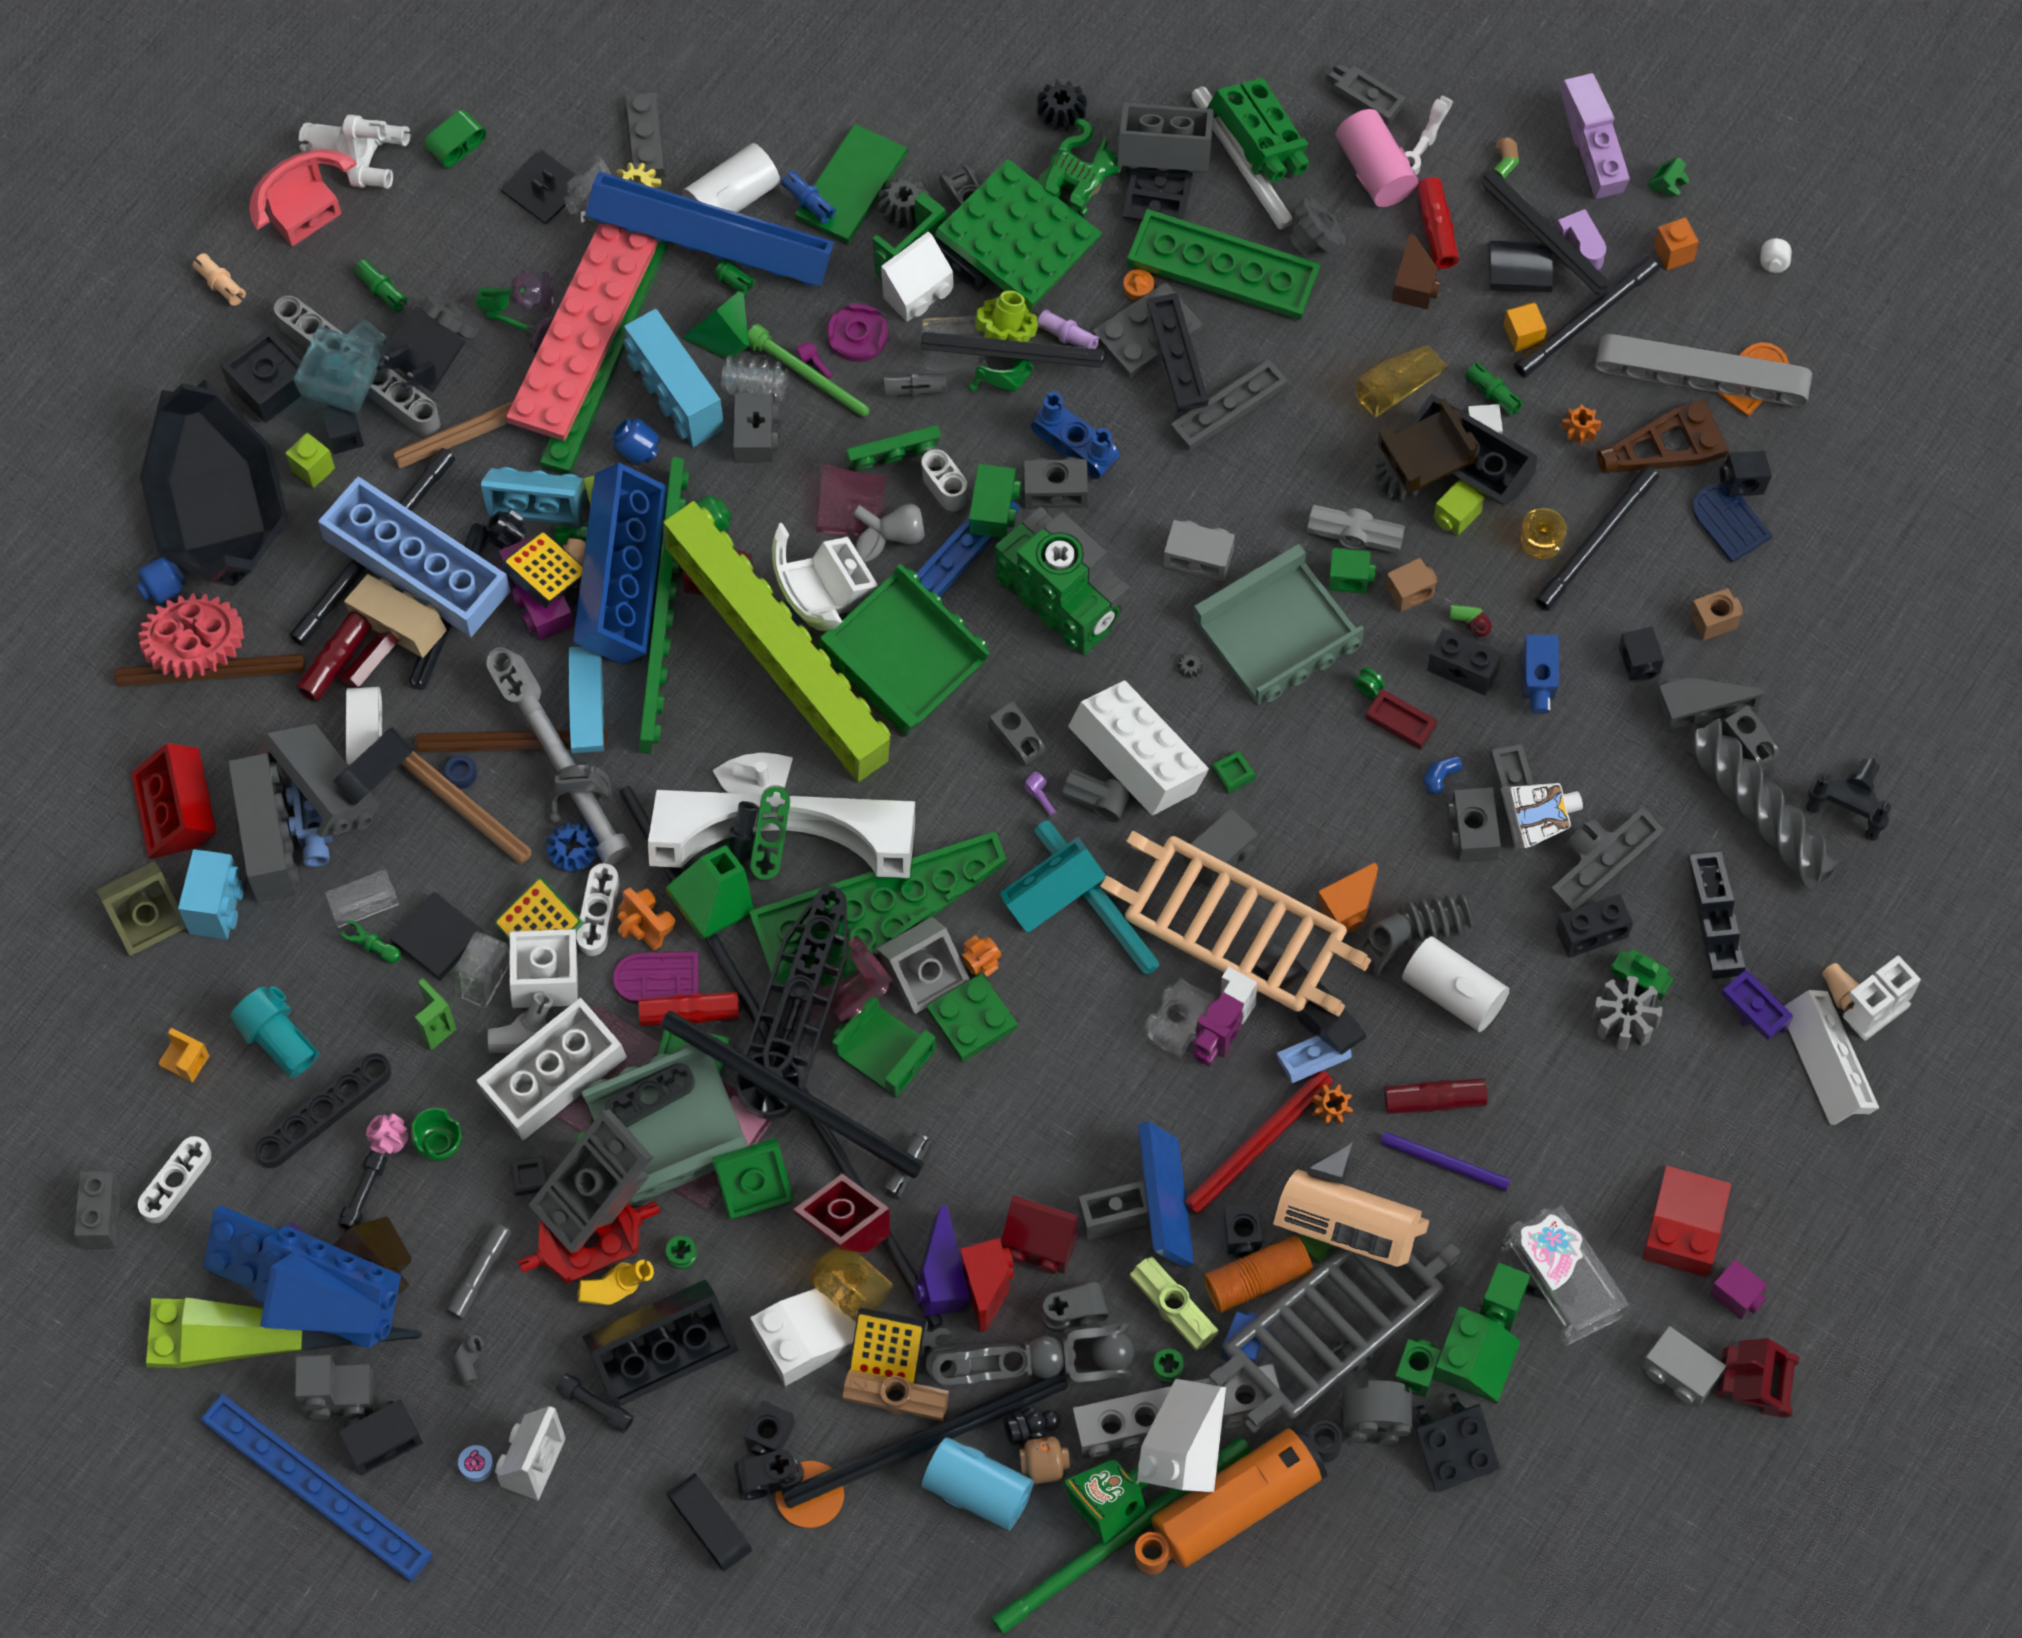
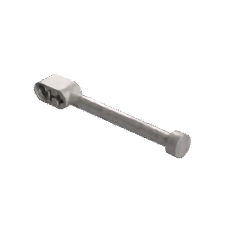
[486,648,632,865]

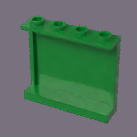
[816,564,990,737]

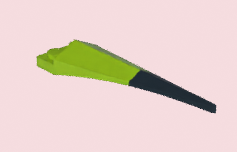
[146,1297,422,1368]

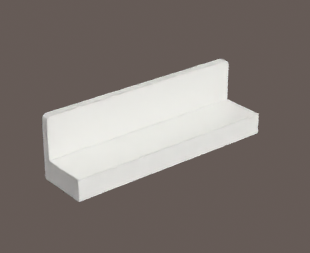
[1784,990,1879,1125]

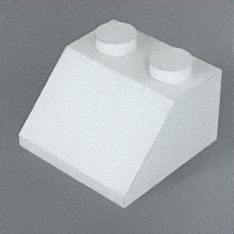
[881,232,954,322]
[510,929,578,1008]

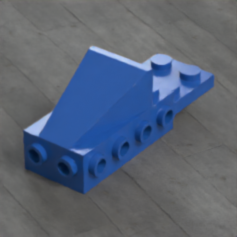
[203,1205,401,1349]

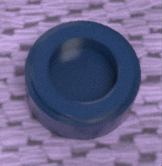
[444,755,477,789]

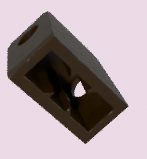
[333,1216,411,1295]

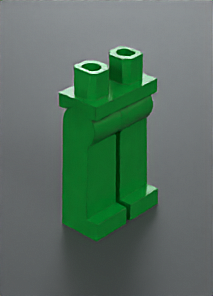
[1207,77,1310,183]

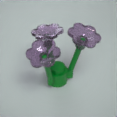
[476,270,554,354]

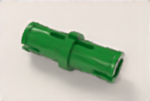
[353,259,408,312]
[1465,362,1524,417]

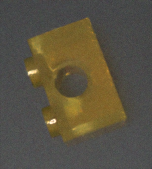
[809,1246,893,1322]

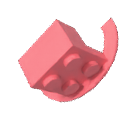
[249,149,357,246]

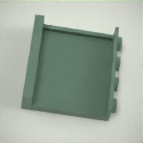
[1193,544,1364,706]

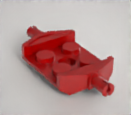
[517,1200,661,1284]

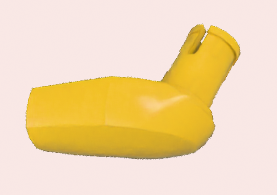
[577,1260,654,1306]

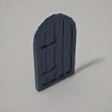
[1693,484,1773,563]

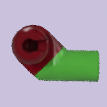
[1450,604,1492,637]

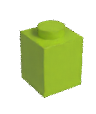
[285,433,335,489]
[1434,480,1485,537]

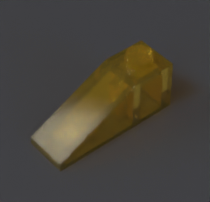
[1356,345,1448,418]

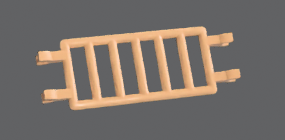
[1100,831,1372,1017]

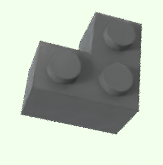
[295,1355,374,1420]

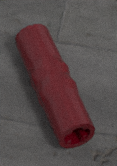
[296,612,372,703]
[1384,1078,1487,1114]

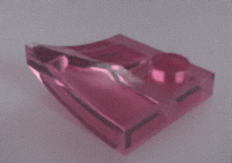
[817,464,886,535]

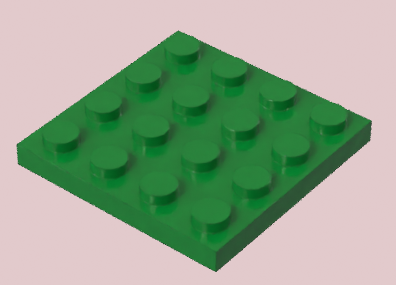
[935,159,1102,310]

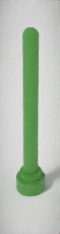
[748,324,870,417]

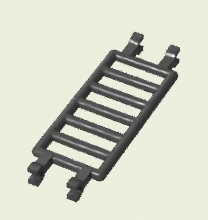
[1207,1205,1461,1434]

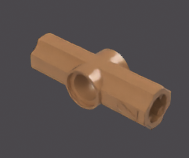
[842,1370,949,1421]

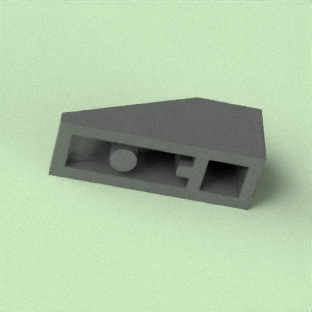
[1655,677,1763,732]

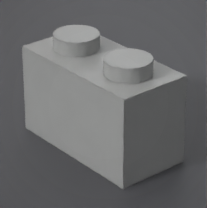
[1163,520,1235,582]
[1642,1326,1726,1407]

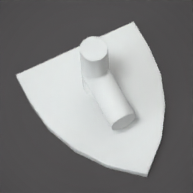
[713,753,793,795]

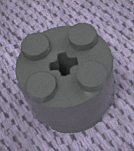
[1343,1380,1413,1445]

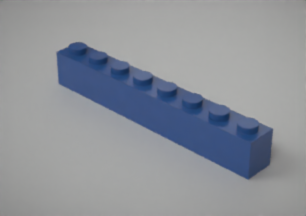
[585,171,834,286]

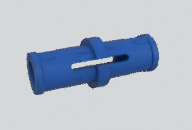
[781,170,836,224]

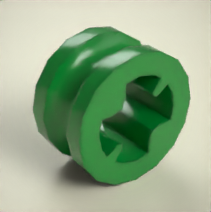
[1353,667,1385,698]
[666,1235,697,1269]
[1153,1349,1184,1383]

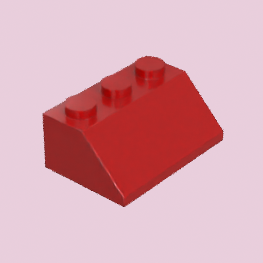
[131,743,217,859]

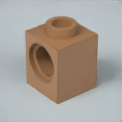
[1385,558,1437,612]
[1690,588,1743,641]

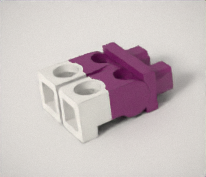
[1193,966,1257,1067]

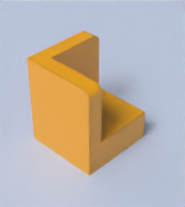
[159,1028,209,1083]

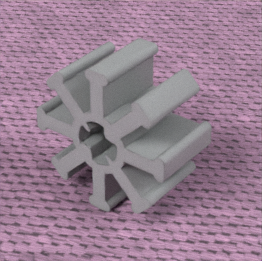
[1592,976,1663,1050]

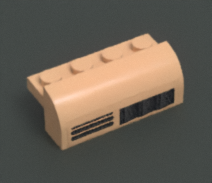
[1273,1169,1429,1267]

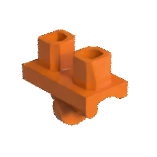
[617,887,676,951]

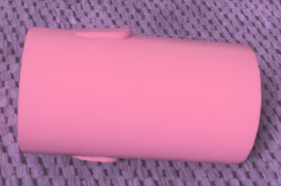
[1335,109,1418,207]

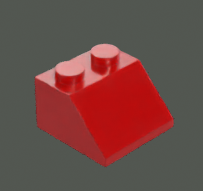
[960,1238,1014,1333]

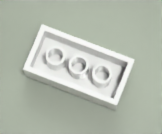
[1068,680,1209,816]
[476,998,627,1141]

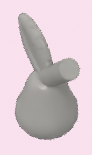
[853,504,925,563]

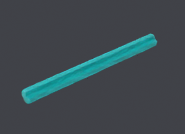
[1034,820,1160,975]

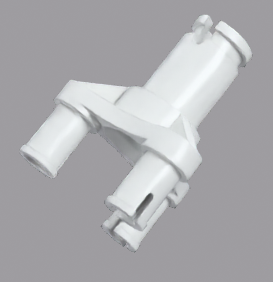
[299,114,410,189]

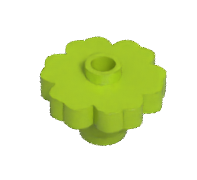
[975,291,1038,342]

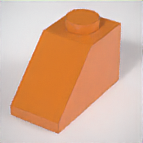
[1317,862,1378,933]

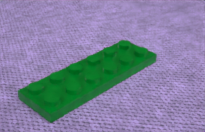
[1127,209,1321,320]

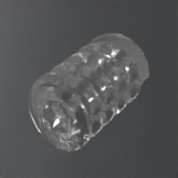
[721,355,788,402]

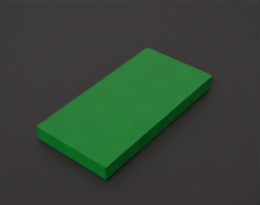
[795,124,908,244]

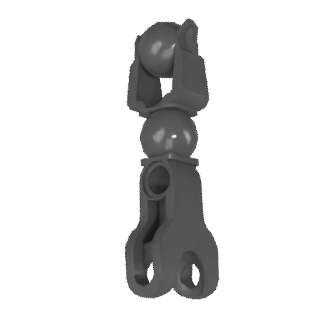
[925,1322,1134,1385]

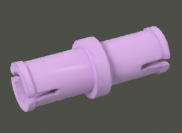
[1037,309,1099,349]

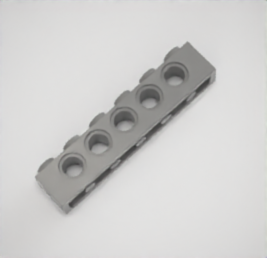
[1072,1364,1281,1458]

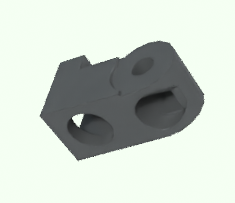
[988,701,1046,767]
[1722,705,1780,768]

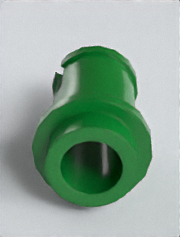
[714,260,755,296]

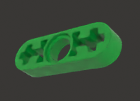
[751,785,790,880]

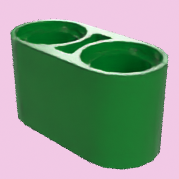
[424,110,487,168]

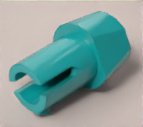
[230,986,320,1079]

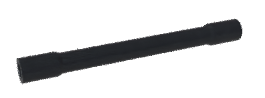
[1514,256,1659,378]
[1534,466,1659,611]

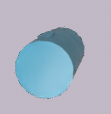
[921,1437,1034,1531]

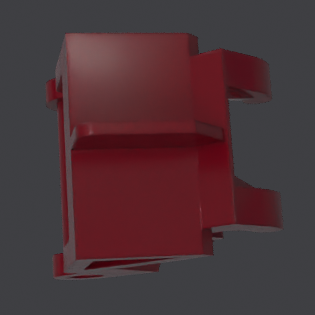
[1716,1338,1799,1418]

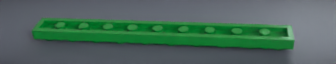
[540,241,670,475]
[638,457,689,754]

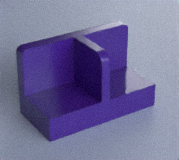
[1721,969,1793,1041]

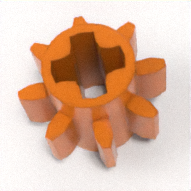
[1561,404,1602,446]
[961,935,1002,977]
[1311,1084,1353,1126]

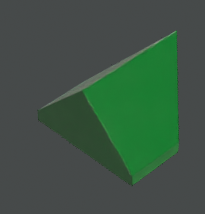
[681,291,749,360]

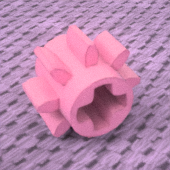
[366,1113,408,1155]

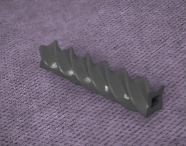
[1685,718,1845,892]

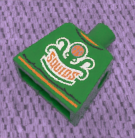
[1064,1460,1150,1544]

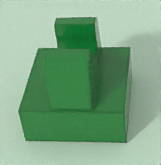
[1647,157,1689,198]

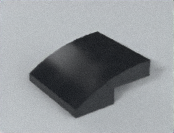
[1122,167,1193,221]
[1489,241,1553,292]

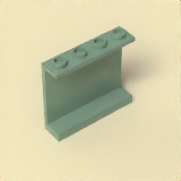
[581,1043,748,1206]

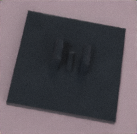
[501,150,587,224]

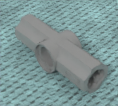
[1307,505,1405,554]

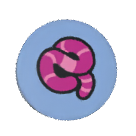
[458,1445,494,1482]

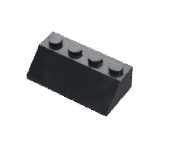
[1407,393,1537,506]
[582,1279,739,1408]

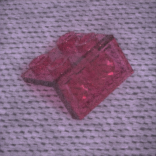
[831,935,893,1021]

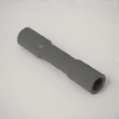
[445,1223,512,1320]

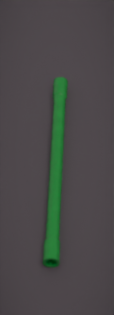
[991,1436,1252,1635]

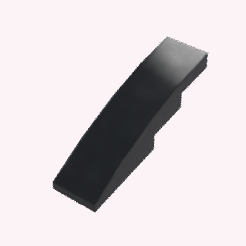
[1689,852,1746,979]
[1253,944,1366,1055]

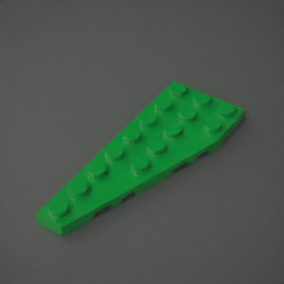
[749,831,1007,1000]

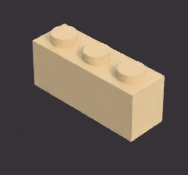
[344,574,447,658]

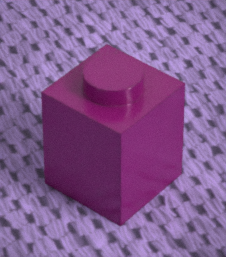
[1710,1259,1767,1319]

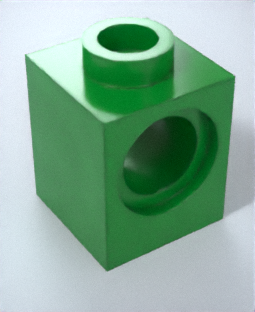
[1328,548,1376,594]
[1394,1339,1441,1397]

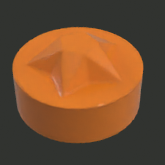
[1123,269,1154,301]

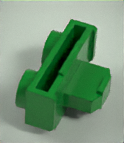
[1610,949,1674,1001]

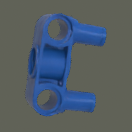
[1030,391,1120,479]

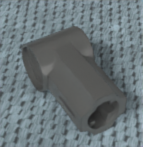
[1062,769,1131,822]

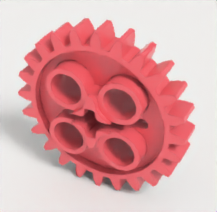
[138,593,244,678]

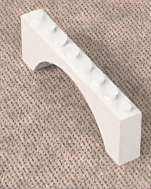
[648,790,915,878]

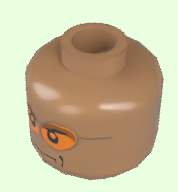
[1019,1437,1070,1484]

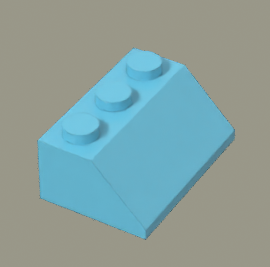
[481,467,587,526]

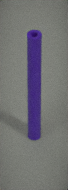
[1380,1131,1510,1191]

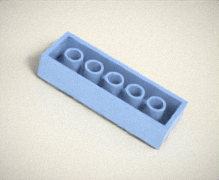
[318,476,511,637]

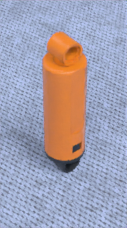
[1135,1420,1342,1574]

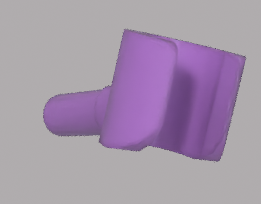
[1024,771,1056,816]

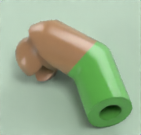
[1492,137,1519,180]

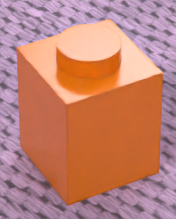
[1654,217,1699,270]

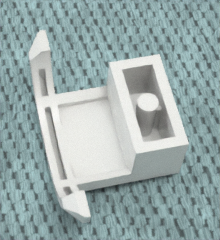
[772,523,878,631]

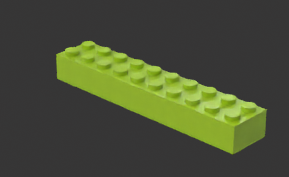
[663,501,891,783]

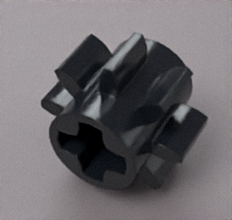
[487,509,526,550]

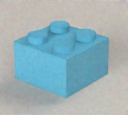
[178,849,245,940]

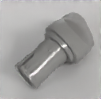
[488,992,554,1053]

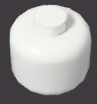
[1760,238,1792,273]

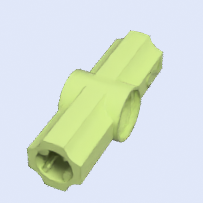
[1130,1256,1219,1352]

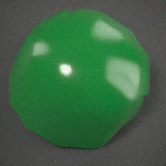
[411,1108,462,1162]

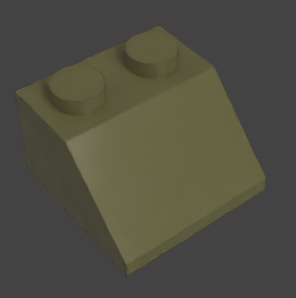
[96,861,186,956]

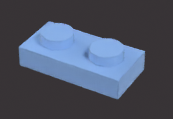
[1277,1036,1352,1083]

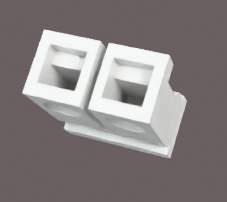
[1843,955,1921,1041]

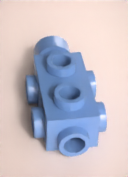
[286,779,333,867]

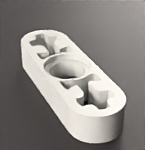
[576,863,619,956]
[138,1136,211,1223]

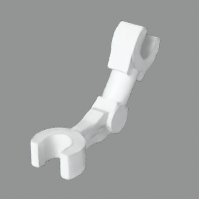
[1405,96,1453,175]

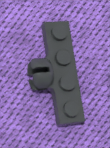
[1549,807,1665,912]

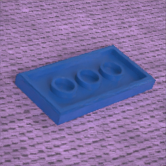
[1138,1121,1194,1268]

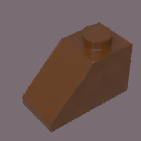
[1392,234,1441,309]

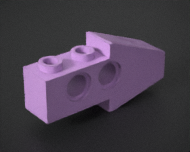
[1561,73,1630,199]

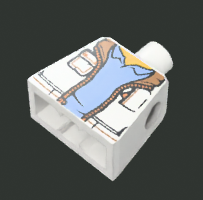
[1501,783,1583,848]

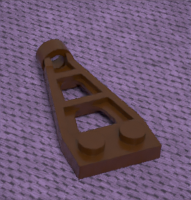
[1596,399,1729,474]

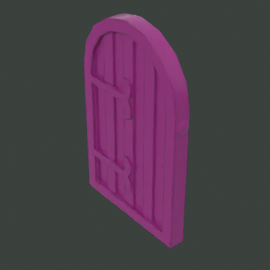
[613,952,699,1004]

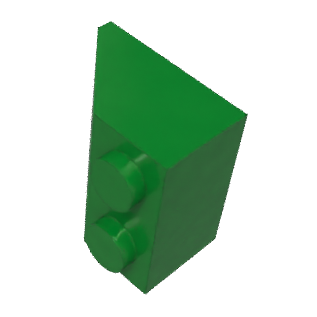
[1433,1306,1521,1404]

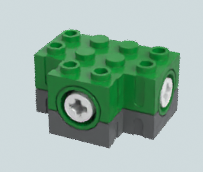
[995,507,1130,655]

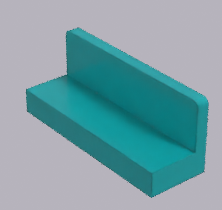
[999,837,1106,932]

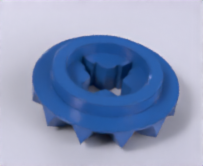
[546,822,598,871]

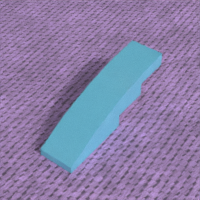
[569,646,604,753]

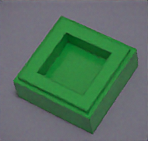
[1211,750,1256,794]

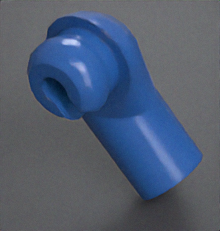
[1423,755,1462,794]

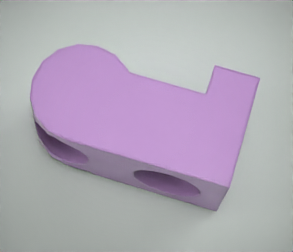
[1556,209,1606,270]

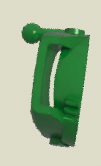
[967,359,1034,392]

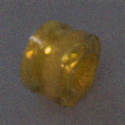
[1520,508,1567,559]

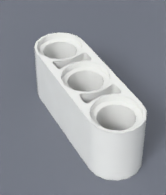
[346,687,382,765]

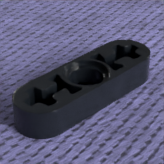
[604,1063,695,1128]

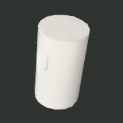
[682,143,780,212]
[1402,936,1510,1032]

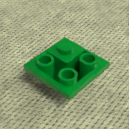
[665,845,754,940]

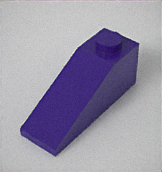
[914,1205,970,1316]

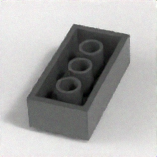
[228,753,300,903]

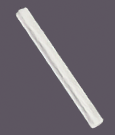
[1192,86,1293,230]

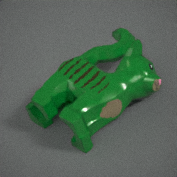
[1037,119,1122,219]

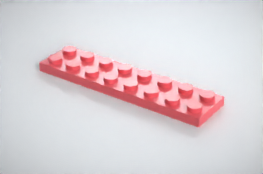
[506,223,660,442]

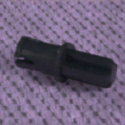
[729,801,759,865]

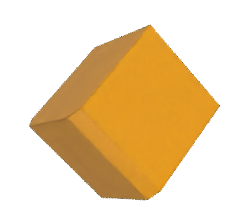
[1504,302,1547,352]

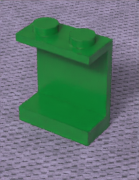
[872,192,946,280]
[832,993,937,1098]

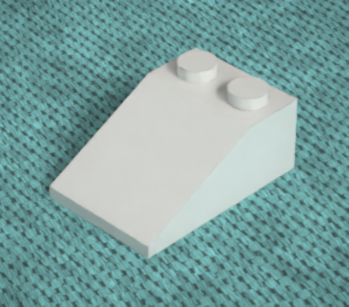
[750,1279,859,1386]
[1137,1379,1226,1492]
[495,1406,566,1501]

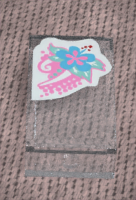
[1500,1205,1630,1346]

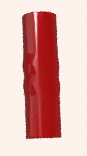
[1417,177,1459,269]
[638,992,739,1027]

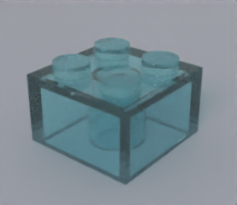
[294,326,382,414]

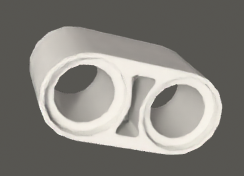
[922,449,967,511]

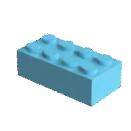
[623,309,725,447]

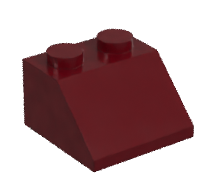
[793,1174,890,1253]
[1001,1195,1077,1274]

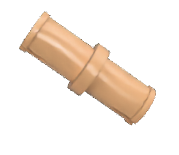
[192,253,246,306]

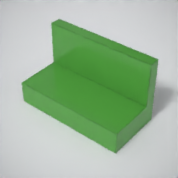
[415,978,457,1050]

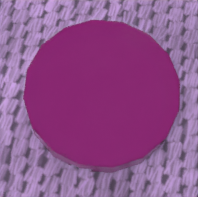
[827,304,888,362]

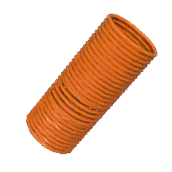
[1204,1235,1313,1313]

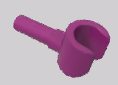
[797,342,832,379]

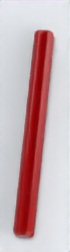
[1185,1071,1333,1214]

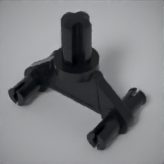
[1806,757,1891,841]

